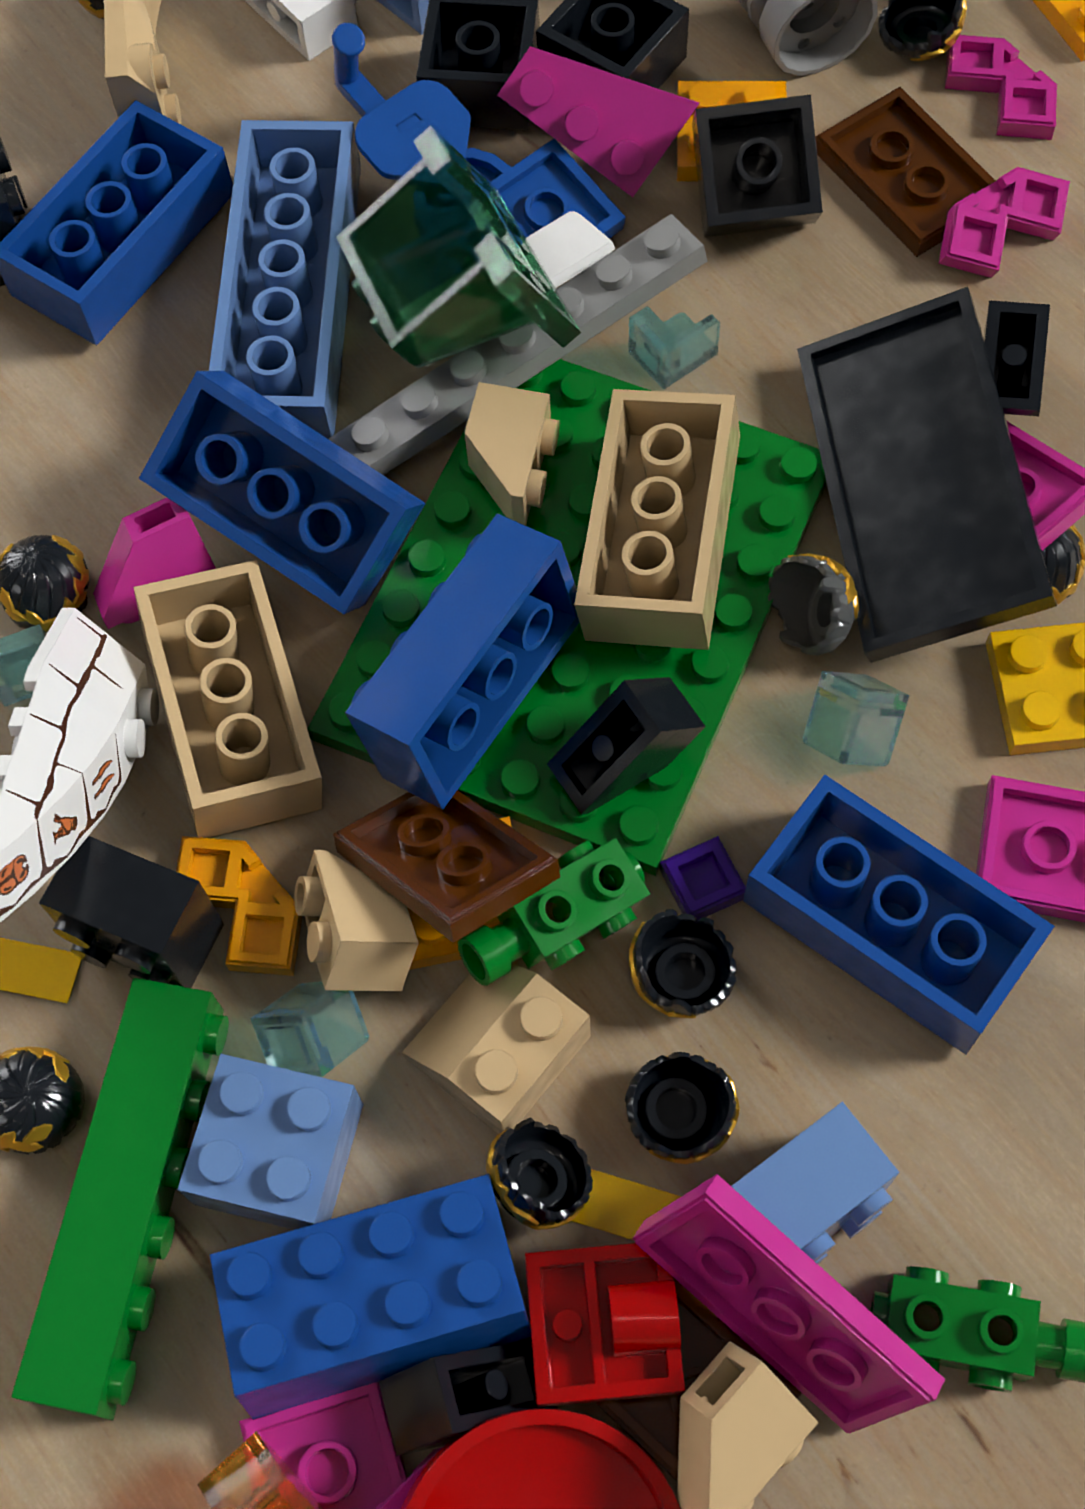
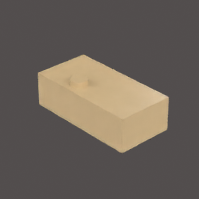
[574,389,740,650]
[133,560,323,838]

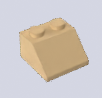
[402,963,591,1134]

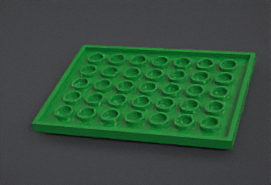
[307,359,827,876]

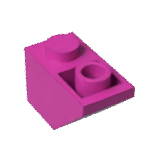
[93,497,216,629]

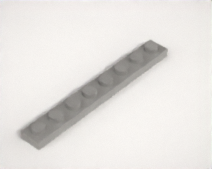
[329,213,707,475]

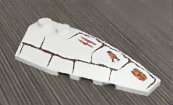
[0,608,159,922]

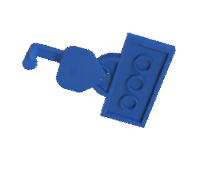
[332,23,626,306]

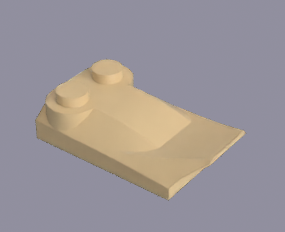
[104,0,181,124]

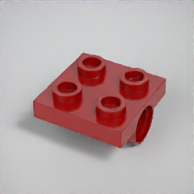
[525,1243,685,1407]

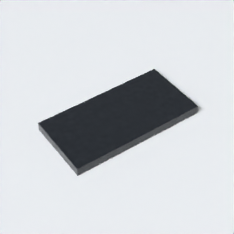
[797,286,1057,663]

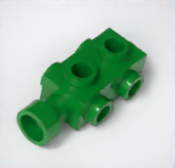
[458,838,651,986]
[870,1266,1085,1392]

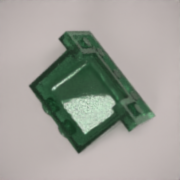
[336,125,582,368]

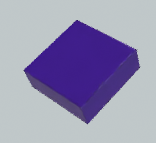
[659,836,746,920]

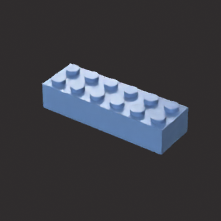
[209,120,361,439]

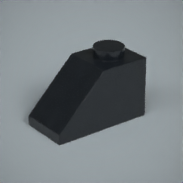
[983,300,1050,417]
[547,677,706,814]
[379,1339,558,1456]

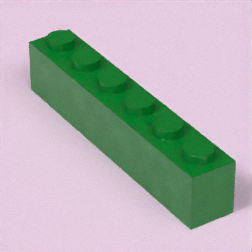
[11,977,229,1421]

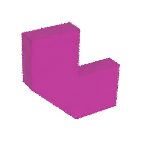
[945,35,1057,140]
[938,167,1070,278]

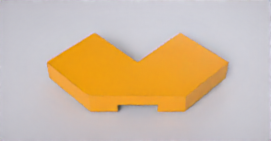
[176,836,303,976]

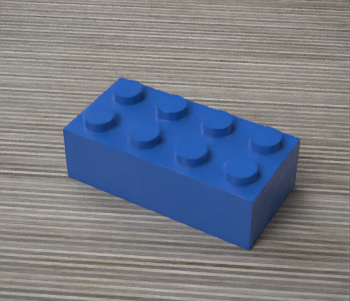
[0,100,233,346]
[138,370,426,614]
[345,513,580,810]
[743,775,1055,1055]
[210,1174,531,1420]

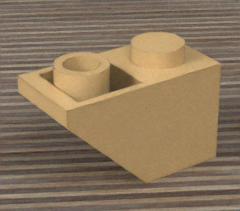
[465,382,560,526]
[294,850,419,991]
[677,1341,818,1509]

